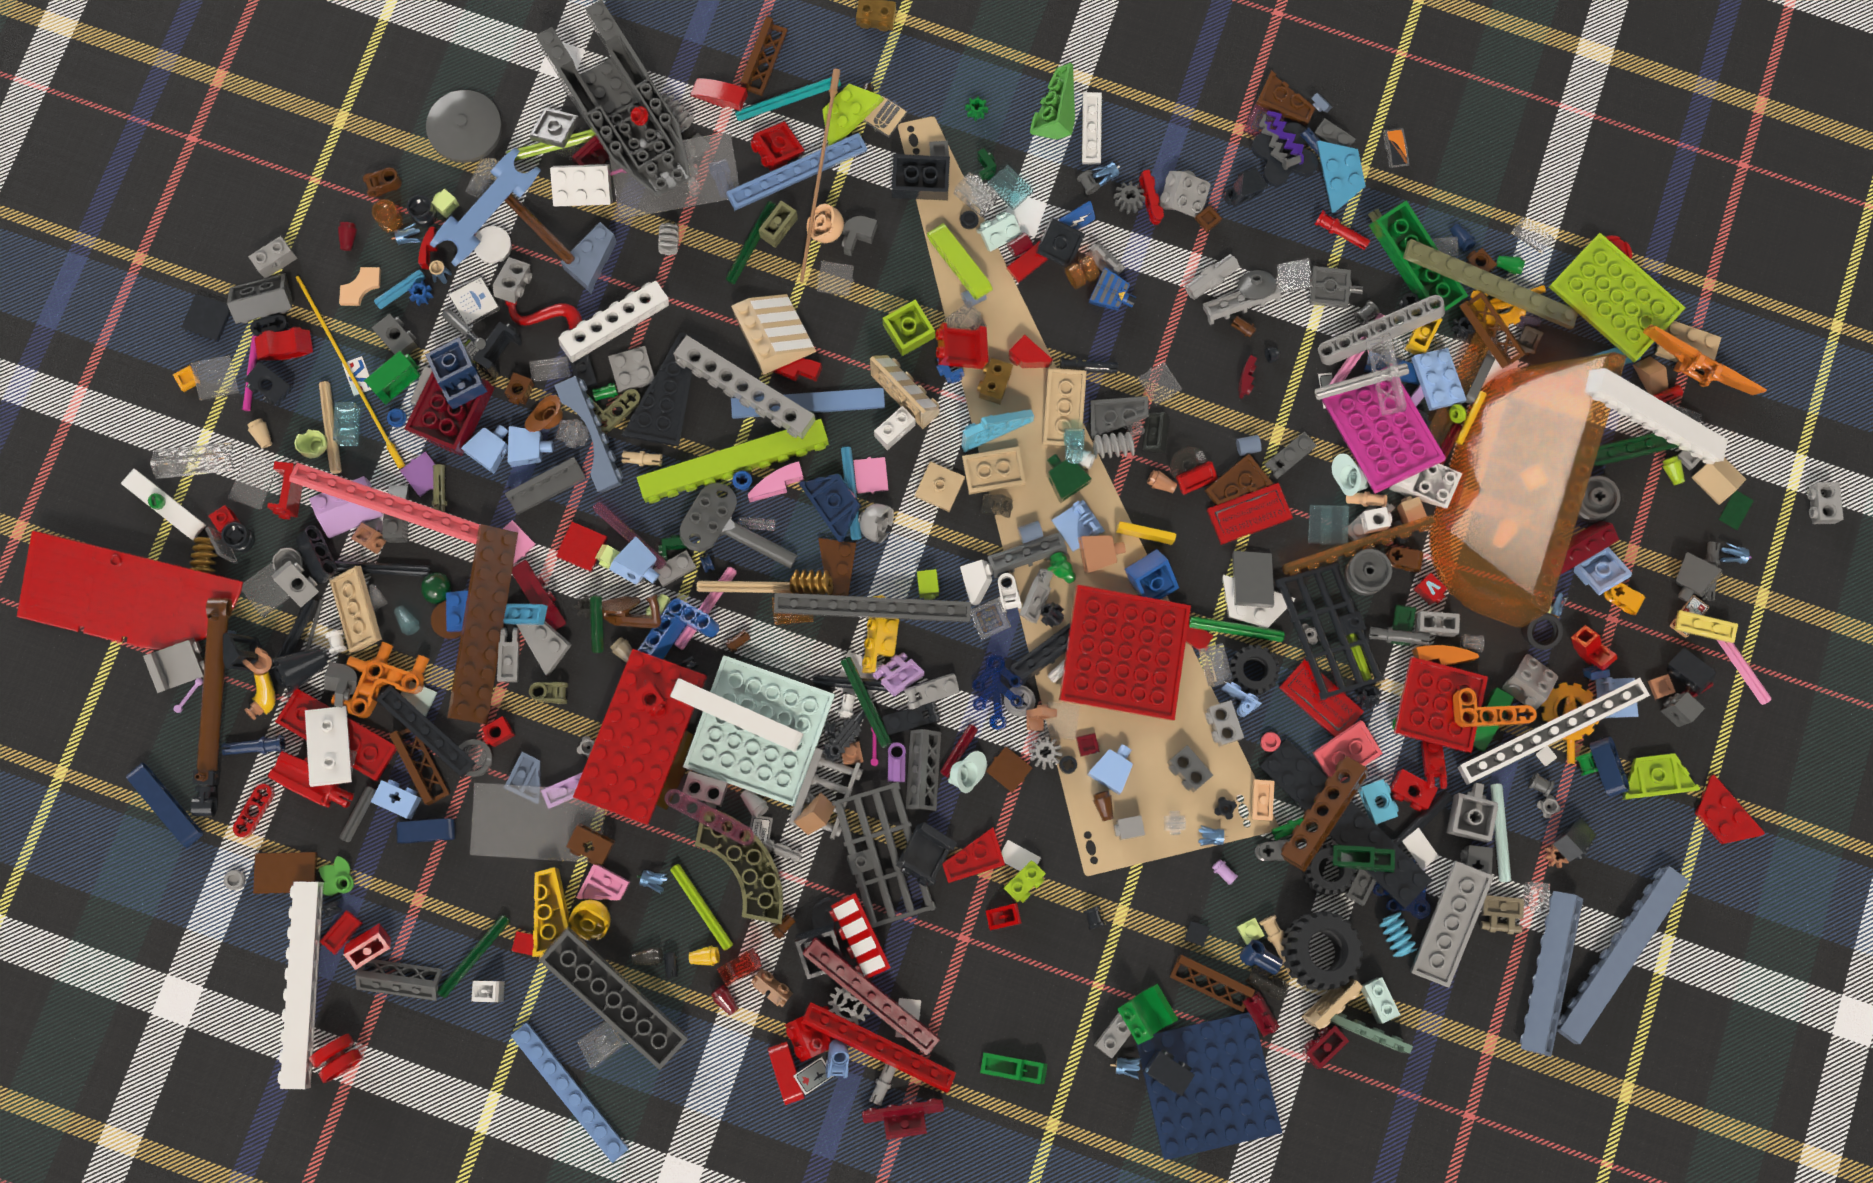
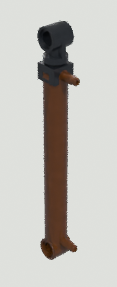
[191,598,232,817]

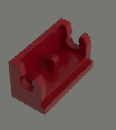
[572,136,610,165]

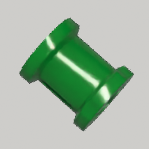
[1575,752,1598,776]

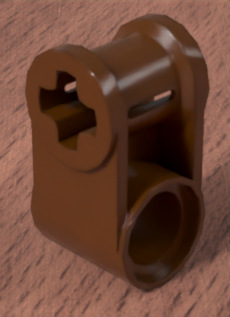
[363,167,402,197]
[1385,547,1424,572]

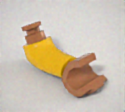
[242,647,276,720]

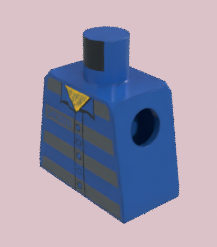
[1089,268,1137,311]

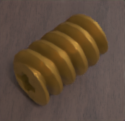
[189,537,219,573]
[790,570,833,595]

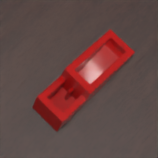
[690,78,748,111]
[771,358,822,382]

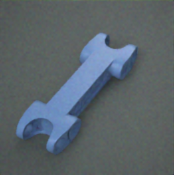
[430,147,541,267]

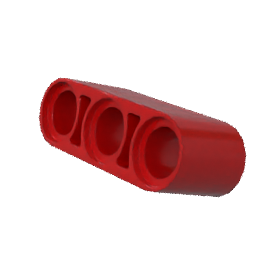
[768,1042,805,1105]

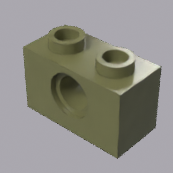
[759,201,798,248]

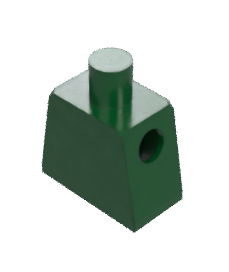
[1047,454,1092,504]

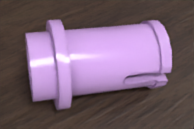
[1212,859,1238,885]

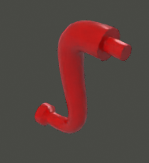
[505,300,583,339]

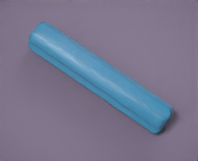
[374,270,425,309]

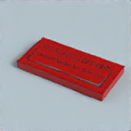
[1207,483,1293,545]
[1279,659,1364,738]

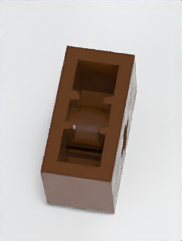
[566,823,616,865]

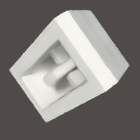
[472,981,505,1002]

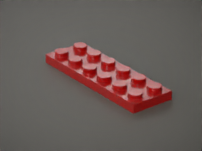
[275,689,397,781]

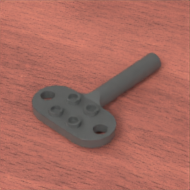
[679,483,798,569]

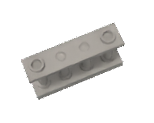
[789,748,863,840]

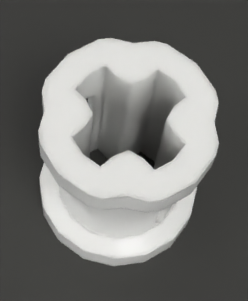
[325,630,347,654]

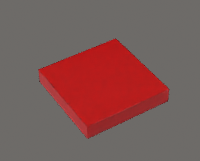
[555,522,608,573]

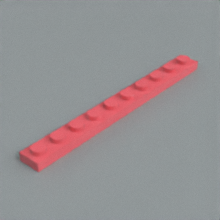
[289,463,480,544]

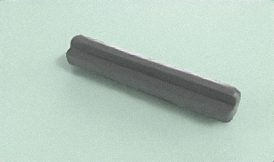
[340,786,376,842]

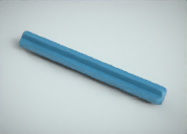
[841,447,861,540]

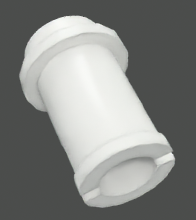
[838,694,856,720]

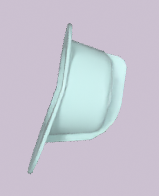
[1332,453,1368,496]
[948,751,987,793]

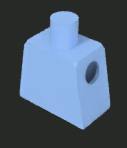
[461,425,508,474]
[508,426,553,467]
[609,536,660,584]
[1087,744,1133,795]

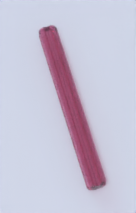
[593,502,666,569]

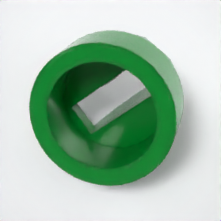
[147,493,166,510]

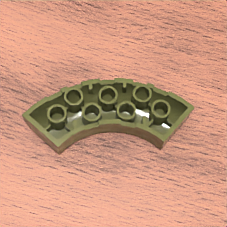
[695,806,783,924]

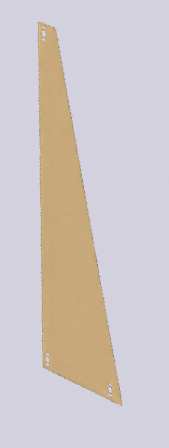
[898,117,1279,876]

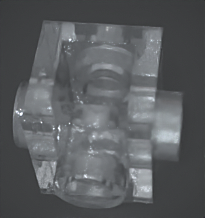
[555,419,589,448]

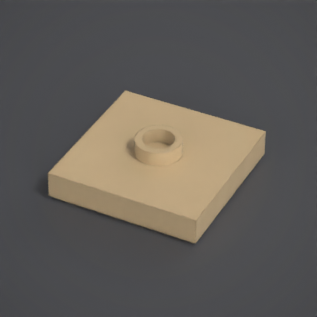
[914,461,965,512]

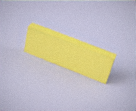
[1674,610,1738,643]

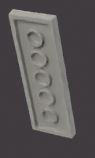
[1410,861,1494,988]

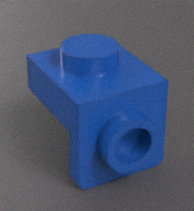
[936,358,965,384]

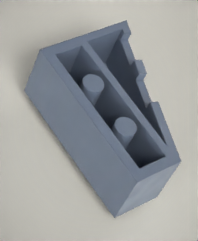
[561,222,617,293]

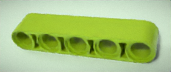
[927,223,993,300]

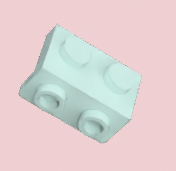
[976,212,1022,252]

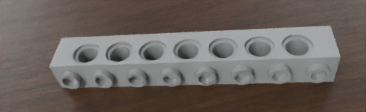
[674,335,815,439]

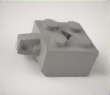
[1446,783,1498,843]

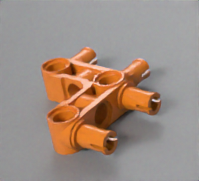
[331,642,430,718]

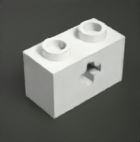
[874,406,916,450]

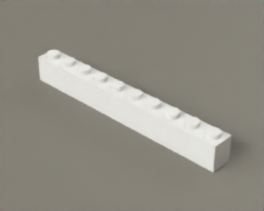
[1585,368,1728,464]
[1457,678,1650,785]
[278,882,324,1089]

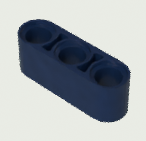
[1590,736,1630,797]
[397,819,455,843]

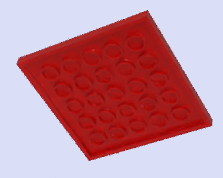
[1059,585,1191,721]

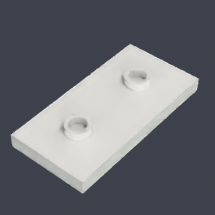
[305,706,352,787]

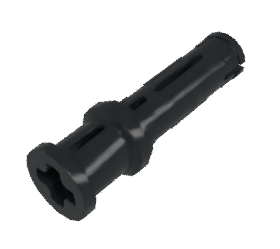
[1060,357,1118,374]

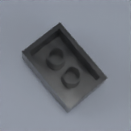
[892,154,950,201]

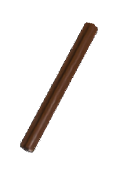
[505,193,575,264]

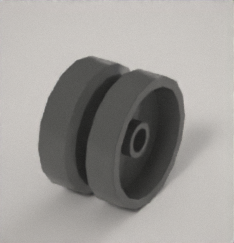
[1570,476,1621,523]
[1344,549,1392,596]

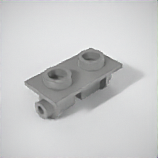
[1085,242,1125,276]

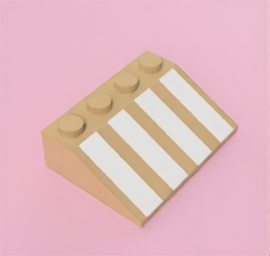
[731,294,816,375]
[870,355,940,429]

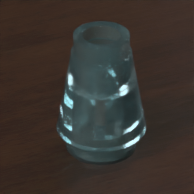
[394,606,420,636]

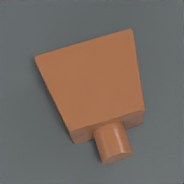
[1078,536,1126,574]

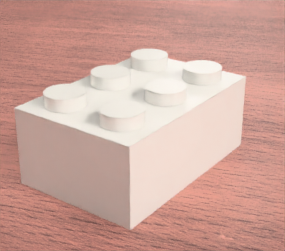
[550,164,613,206]

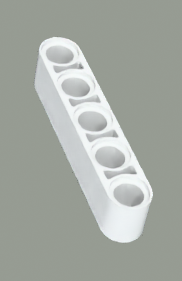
[121,468,206,541]

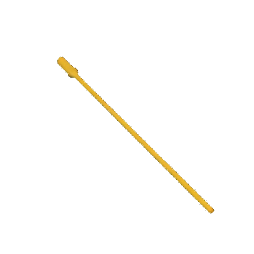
[296,276,405,469]

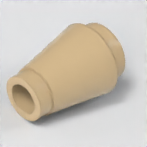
[248,419,272,449]

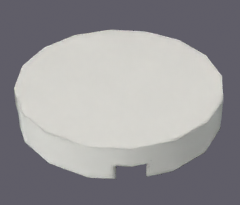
[474,226,512,264]

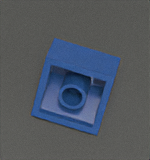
[1124,549,1179,600]

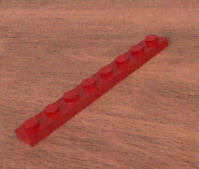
[801,1002,956,1093]

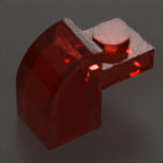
[717,948,762,987]

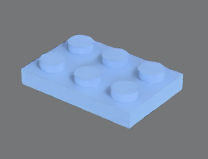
[1411,348,1466,411]

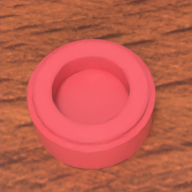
[1260,732,1281,752]

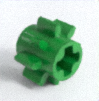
[965,96,988,121]

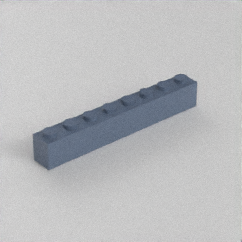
[1520,891,1583,1057]

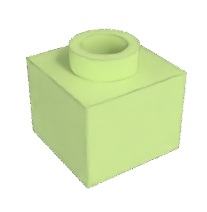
[432,189,459,218]
[595,545,620,569]

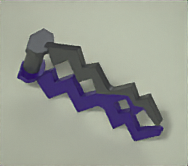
[1259,111,1304,170]

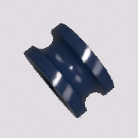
[700,553,715,573]

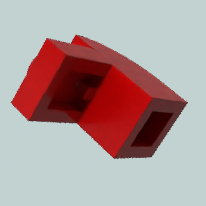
[1571,625,1617,671]

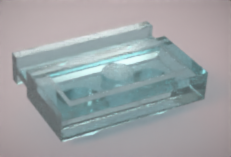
[988,165,1033,210]

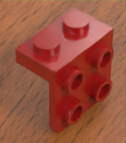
[785,1006,835,1062]

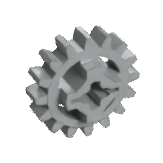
[828,987,870,1025]

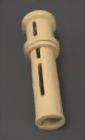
[1259,915,1290,976]

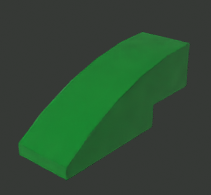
[1473,688,1514,752]
[980,1053,1048,1084]

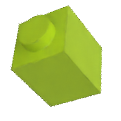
[917,569,939,600]

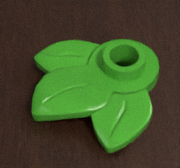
[319,856,354,896]

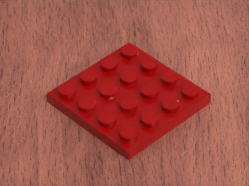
[1394,657,1488,753]

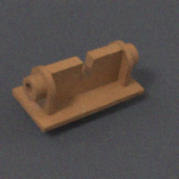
[751,969,793,1007]

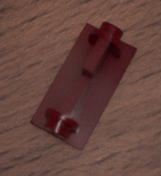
[1243,991,1280,1037]

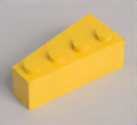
[533,867,571,957]

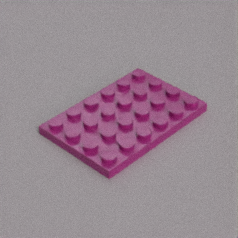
[1322,365,1446,494]

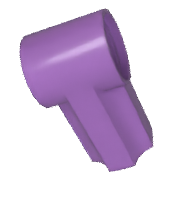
[888,743,906,782]

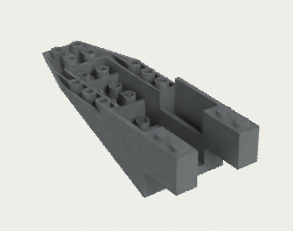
[536,0,691,198]

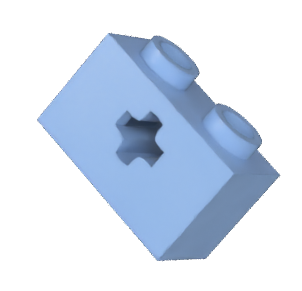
[371,779,422,820]

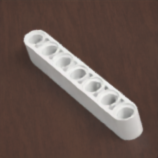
[670,678,803,752]

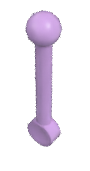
[174,678,203,713]

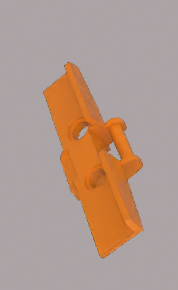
[1643,324,1767,395]

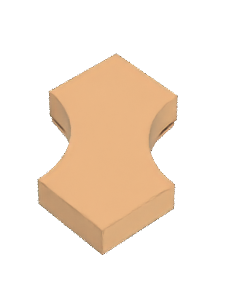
[339,267,381,306]

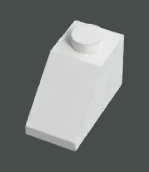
[960,560,993,605]

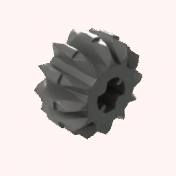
[1113,181,1146,215]

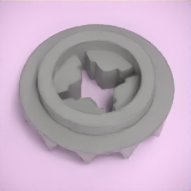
[1004,685,1035,717]

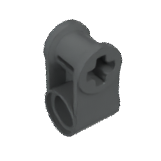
[1255,840,1290,861]

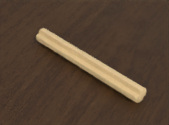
[319,381,342,474]
[697,581,791,593]

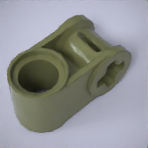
[529,682,568,704]

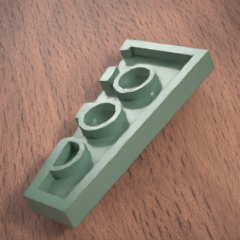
[1330,1013,1413,1054]

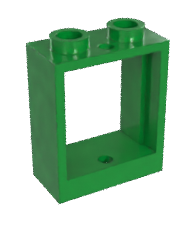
[364,351,421,405]

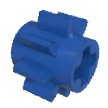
[408,281,433,306]

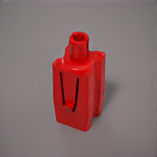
[268,751,354,808]

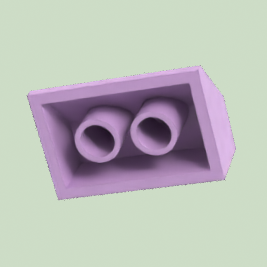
[309,476,383,538]

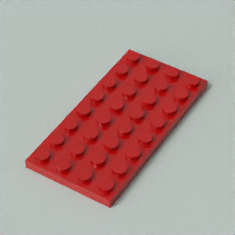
[573,649,707,825]

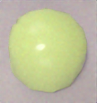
[294,429,328,459]

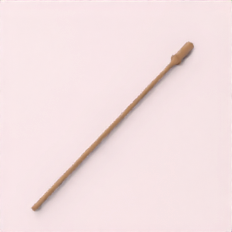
[800,69,840,282]

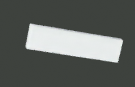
[1082,92,1102,165]

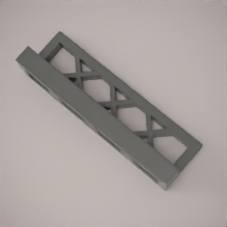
[505,457,586,515]
[906,729,941,811]
[355,959,443,1001]

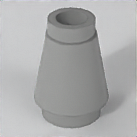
[740,790,769,818]

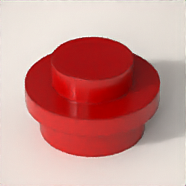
[631,106,648,126]

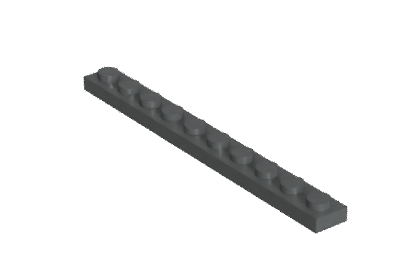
[774,593,971,623]

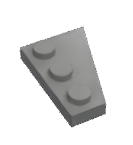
[516,621,571,675]

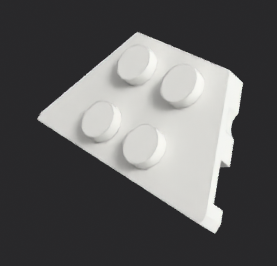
[1222,575,1295,628]

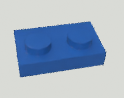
[446,591,468,632]

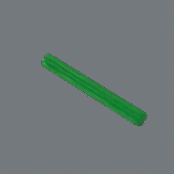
[1189,616,1284,642]

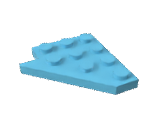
[961,410,1035,452]

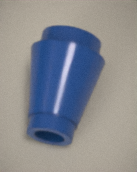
[733,471,752,491]

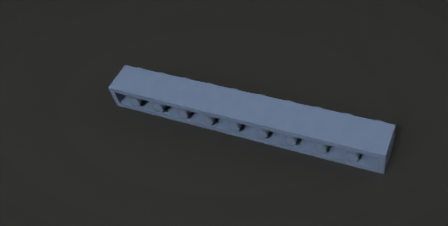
[1557,866,1690,1044]

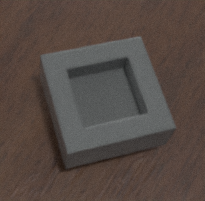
[929,140,949,157]

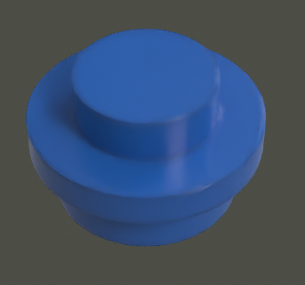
[387,408,407,427]

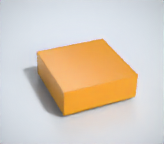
[173,365,201,392]

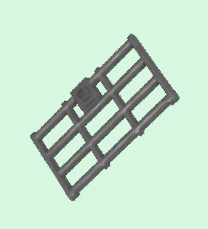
[832,781,936,928]

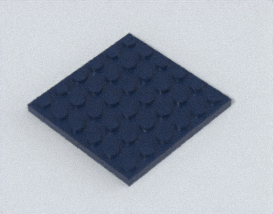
[1136,1012,1283,1160]

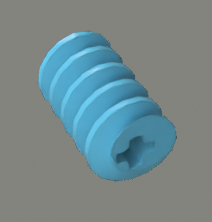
[1379,912,1417,957]

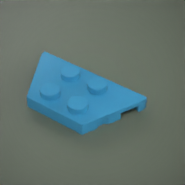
[1316,141,1366,213]

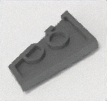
[1091,396,1149,438]

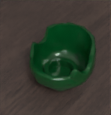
[421,572,451,604]

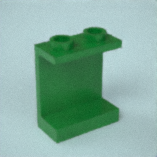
[1118,984,1178,1045]

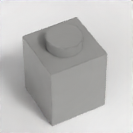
[1114,815,1145,840]

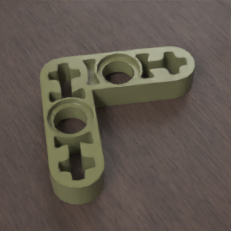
[587,389,641,433]

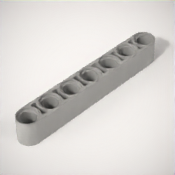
[1318,295,1445,365]

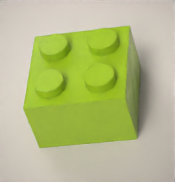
[883,299,935,356]

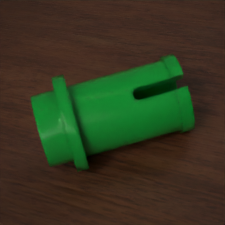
[592,383,618,401]

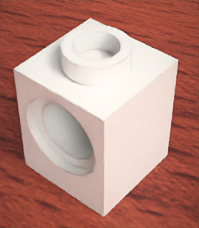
[1360,507,1392,534]

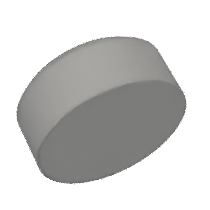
[224,870,246,890]

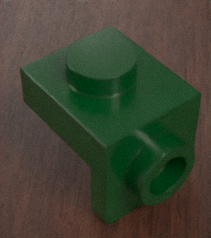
[977,148,996,182]
[659,535,687,562]

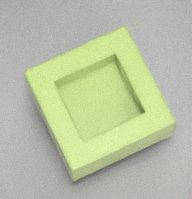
[1237,918,1264,945]

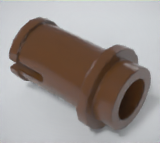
[1231,316,1256,337]
[725,629,751,653]
[771,913,796,940]

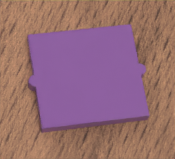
[400,452,446,497]

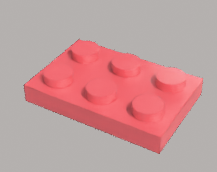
[1312,720,1383,782]

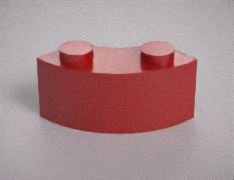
[254,327,313,361]

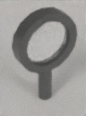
[459,739,494,777]

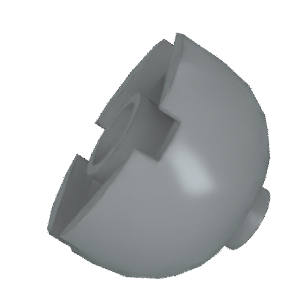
[858,504,894,543]

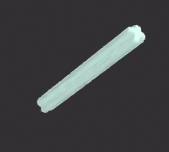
[1490,784,1511,882]

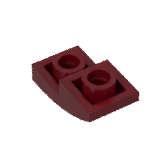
[1239,355,1257,399]

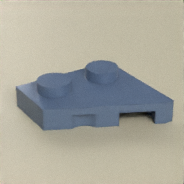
[504,752,541,804]

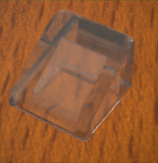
[370,584,388,611]

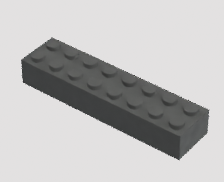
[539,927,688,1070]

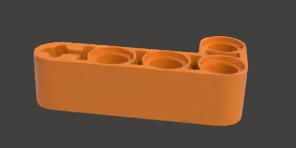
[1453,688,1537,727]

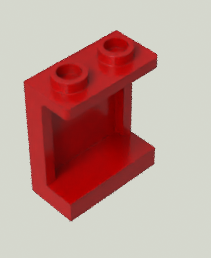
[935,323,989,369]
[267,461,303,520]

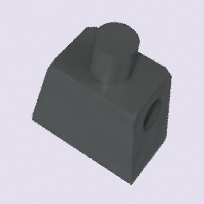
[1676,552,1722,602]

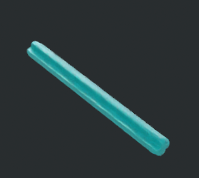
[735,77,841,121]

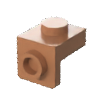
[1026,704,1057,732]

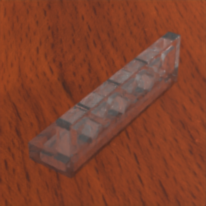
[1366,333,1407,416]
[150,442,234,479]

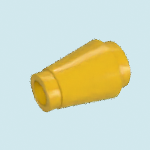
[689,945,720,966]

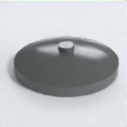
[426,90,502,163]

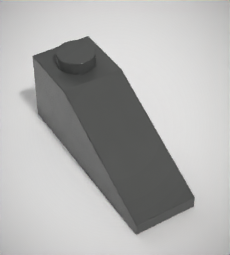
[383,485,409,543]

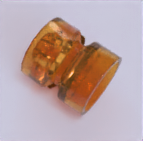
[372,199,403,232]
[1065,256,1100,289]

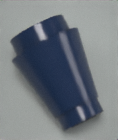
[1450,223,1476,252]

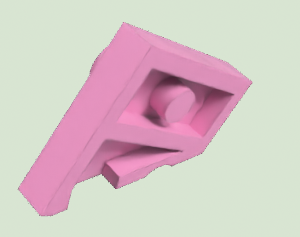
[576,864,630,900]

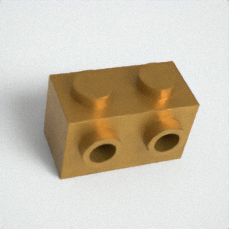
[856,0,896,31]
[977,358,1013,405]

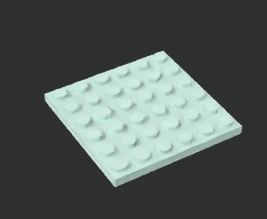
[683,655,835,806]

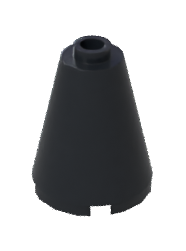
[271,648,329,695]

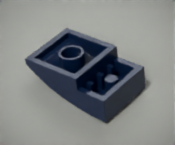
[425,337,488,409]

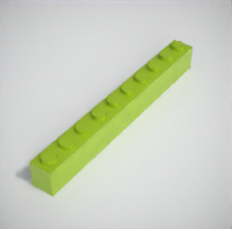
[637,419,829,504]

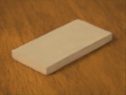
[1043,368,1087,447]
[329,566,382,653]

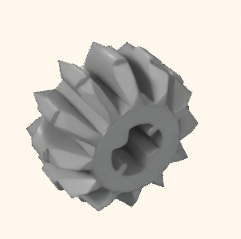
[658,223,679,255]
[1029,736,1062,770]

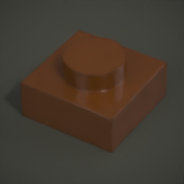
[1195,205,1222,232]

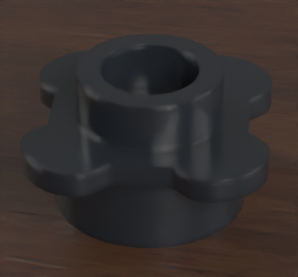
[1214,797,1237,820]

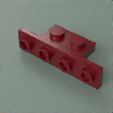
[512,560,566,630]
[862,1098,944,1140]

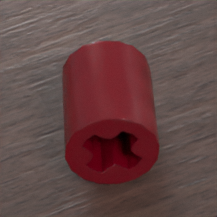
[1007,232,1033,257]

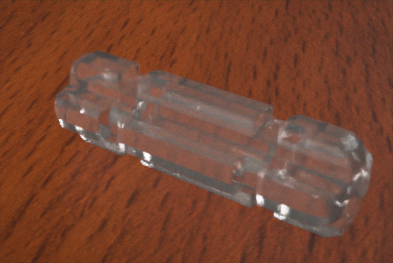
[738,517,776,531]

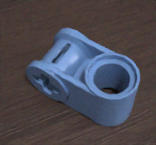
[825,1039,849,1078]

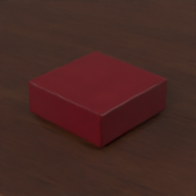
[1076,733,1100,757]

